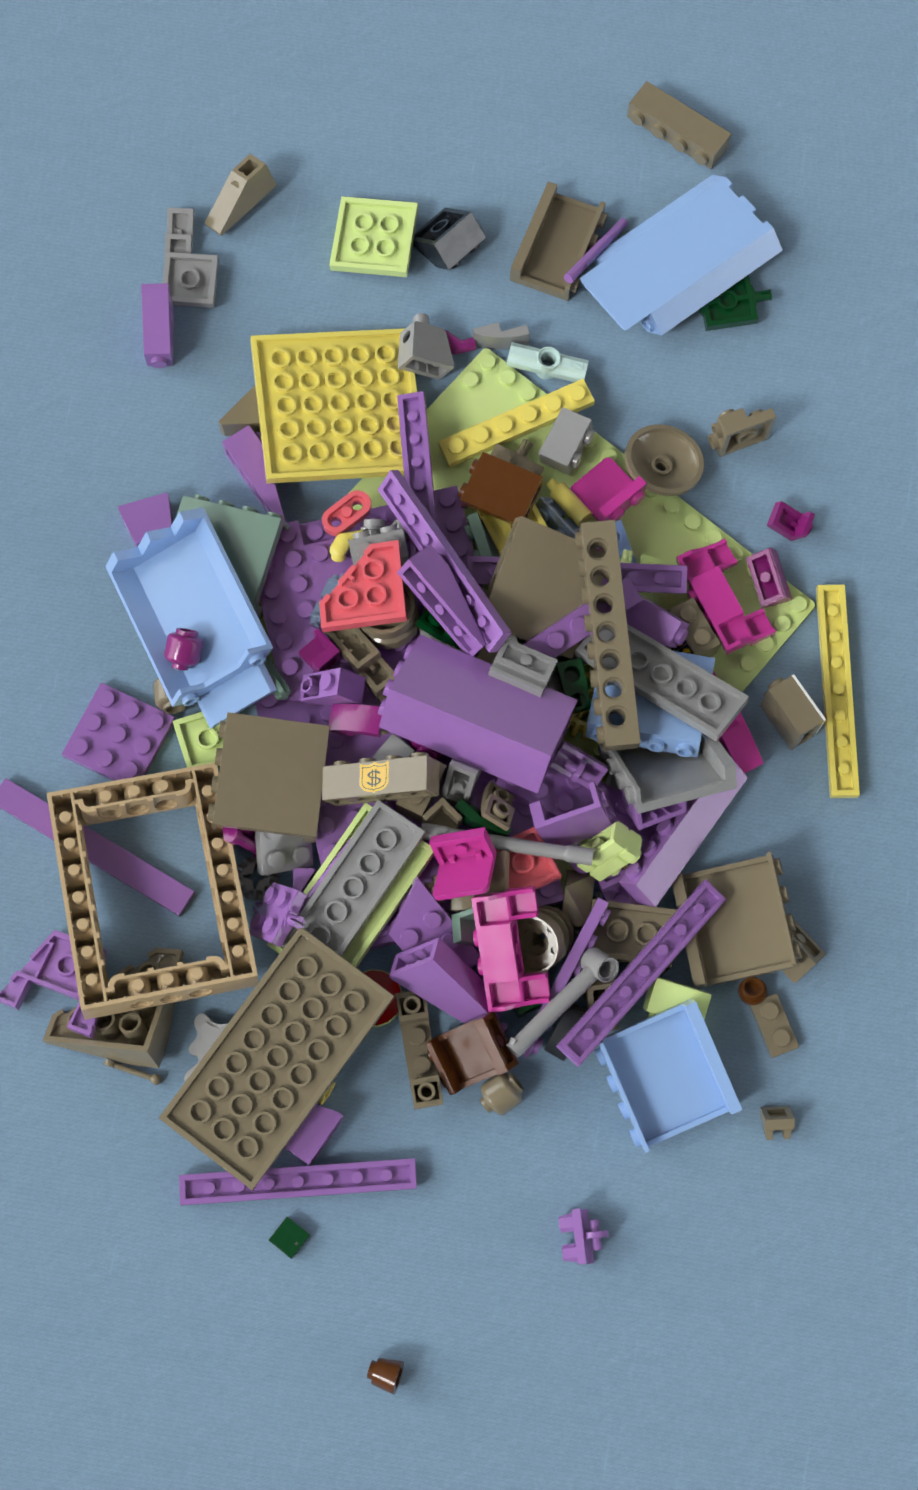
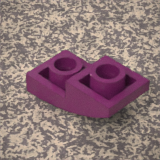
[328,704,382,738]

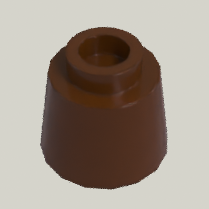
[367,1358,404,1395]

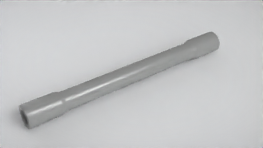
[421,822,594,866]

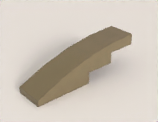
[325,628,395,703]

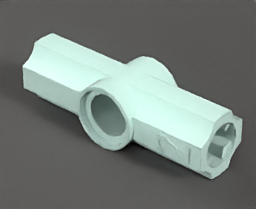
[506,342,589,382]

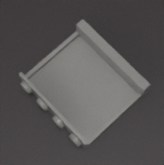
[598,733,737,814]

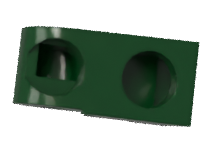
[555,658,591,714]

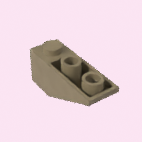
[205,154,277,236]

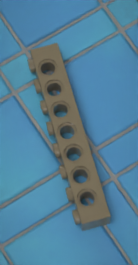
[575,520,641,751]

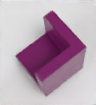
[299,628,341,672]

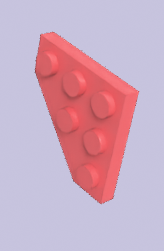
[319,540,407,633]

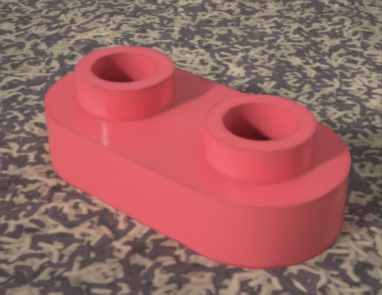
[322,490,371,536]

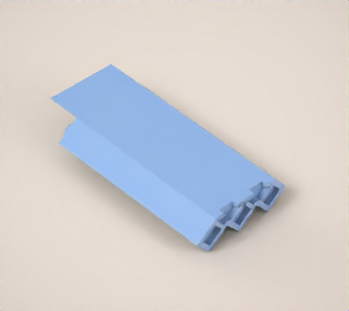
[580,175,783,336]
[105,507,277,729]

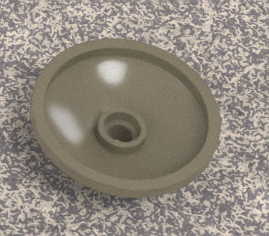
[625,424,704,496]

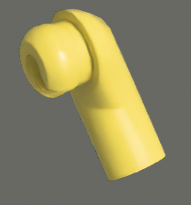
[330,530,363,562]

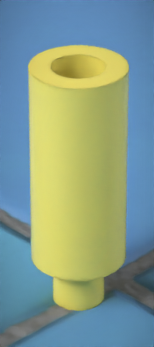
[546,478,593,527]

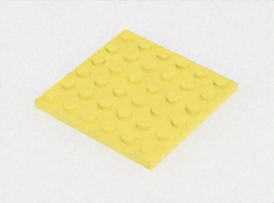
[250,328,417,484]

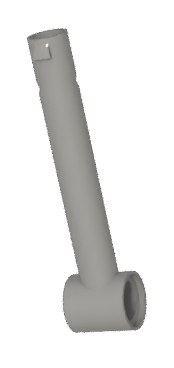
[506,948,619,1058]

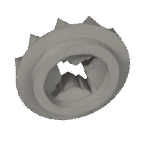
[237,857,279,901]

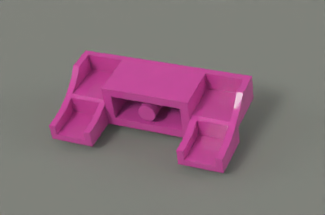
[676,539,776,655]
[471,886,551,1012]

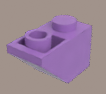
[299,668,365,706]

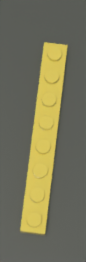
[816,585,860,798]

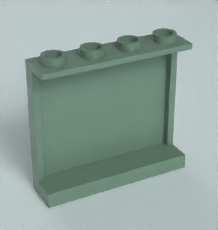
[176,494,290,620]

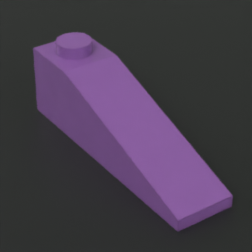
[222,425,286,522]
[397,544,486,657]

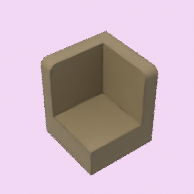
[422,797,462,829]

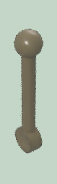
[103,1059,162,1085]

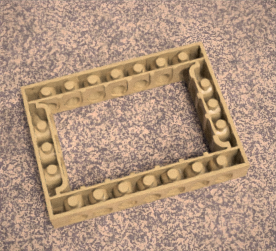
[47,763,258,1020]

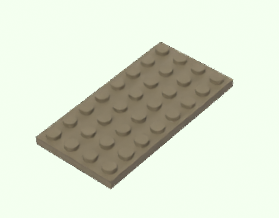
[159,928,395,1190]

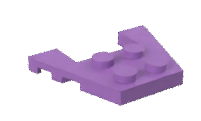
[0,930,107,1039]

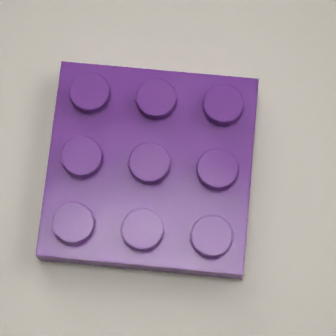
[61,683,176,781]

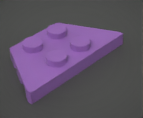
[388,876,480,967]

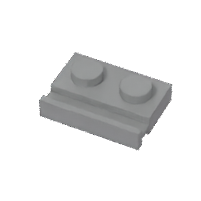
[488,638,558,698]

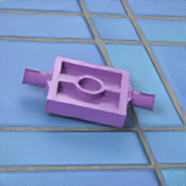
[249,882,307,947]

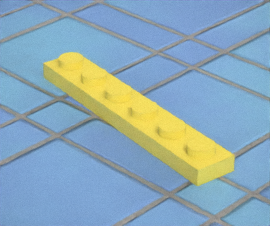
[438,379,595,468]

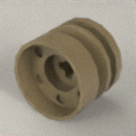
[517,905,575,973]

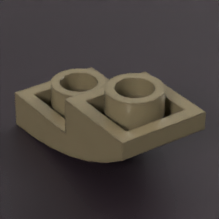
[481,781,515,831]

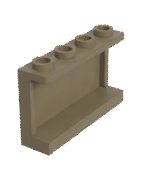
[510,182,608,301]

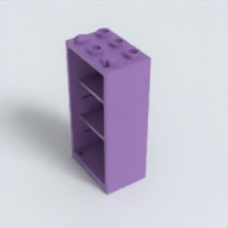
[378,635,578,794]

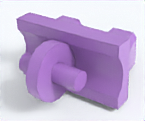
[550,741,609,790]
[558,1209,609,1264]

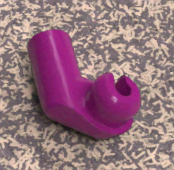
[445,330,476,355]

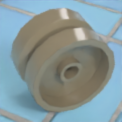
[360,584,420,650]

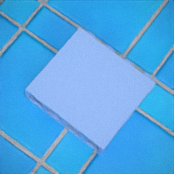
[586,651,715,757]
[594,999,742,1152]

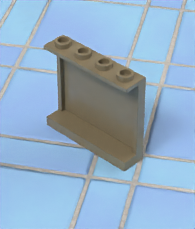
[485,516,606,659]
[207,712,330,843]
[672,851,802,989]

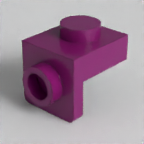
[767,501,815,541]

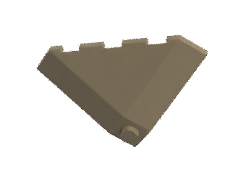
[43,947,184,1068]

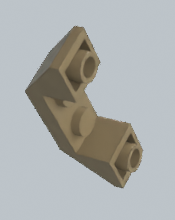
[395,991,443,1110]

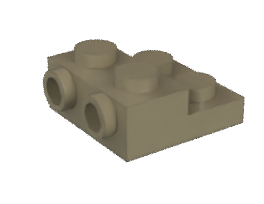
[708,408,776,457]

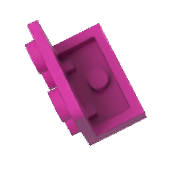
[571,457,647,521]
[429,827,497,900]

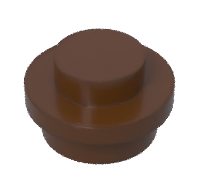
[738,977,767,1005]

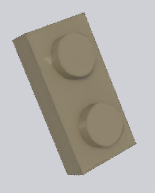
[749,993,799,1059]

